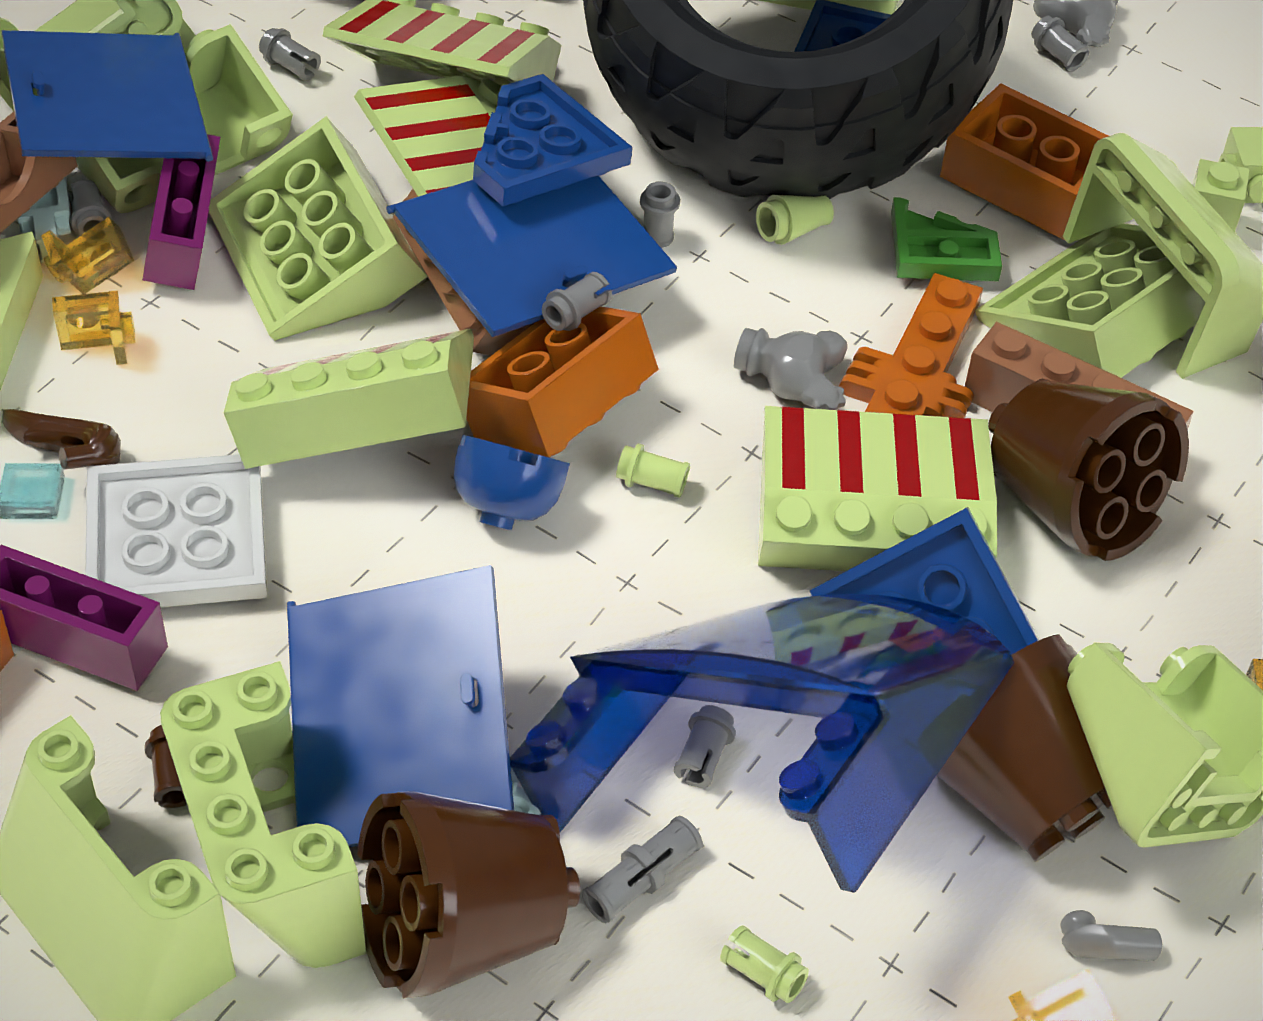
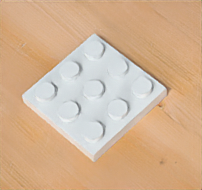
[85,454,267,607]

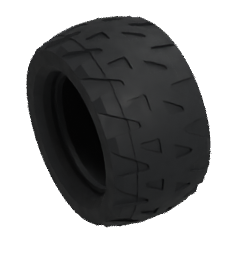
[583,0,1014,199]

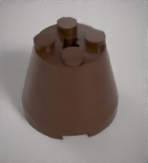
[988,378,1189,561]
[911,634,1112,862]
[357,791,580,999]

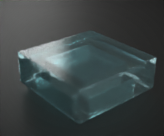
[0,463,65,519]

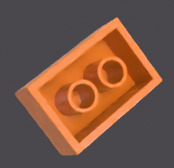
[940,83,1109,241]
[466,306,659,457]

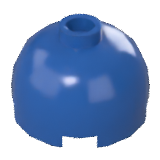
[454,435,570,530]

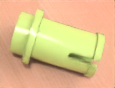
[616,443,690,498]
[720,925,809,1003]

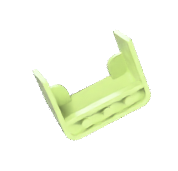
[1063,133,1263,379]

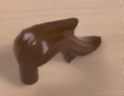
[2,409,121,470]

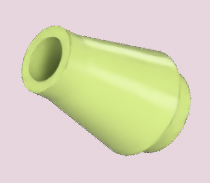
[756,195,834,245]

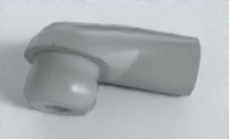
[1060,910,1162,961]

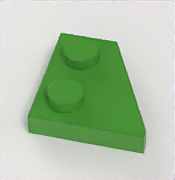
[891,197,1002,281]

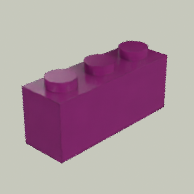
[142,134,221,290]
[0,544,168,691]

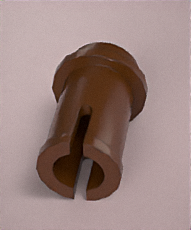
[144,725,187,808]

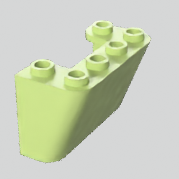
[76,24,293,213]
[160,661,366,968]

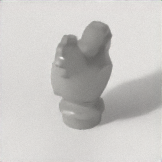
[1033,0,1119,47]
[734,327,848,410]

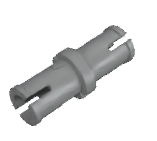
[582,815,703,924]

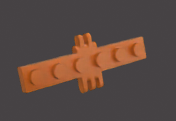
[839,273,983,418]

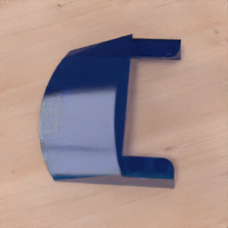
[510,594,1014,893]

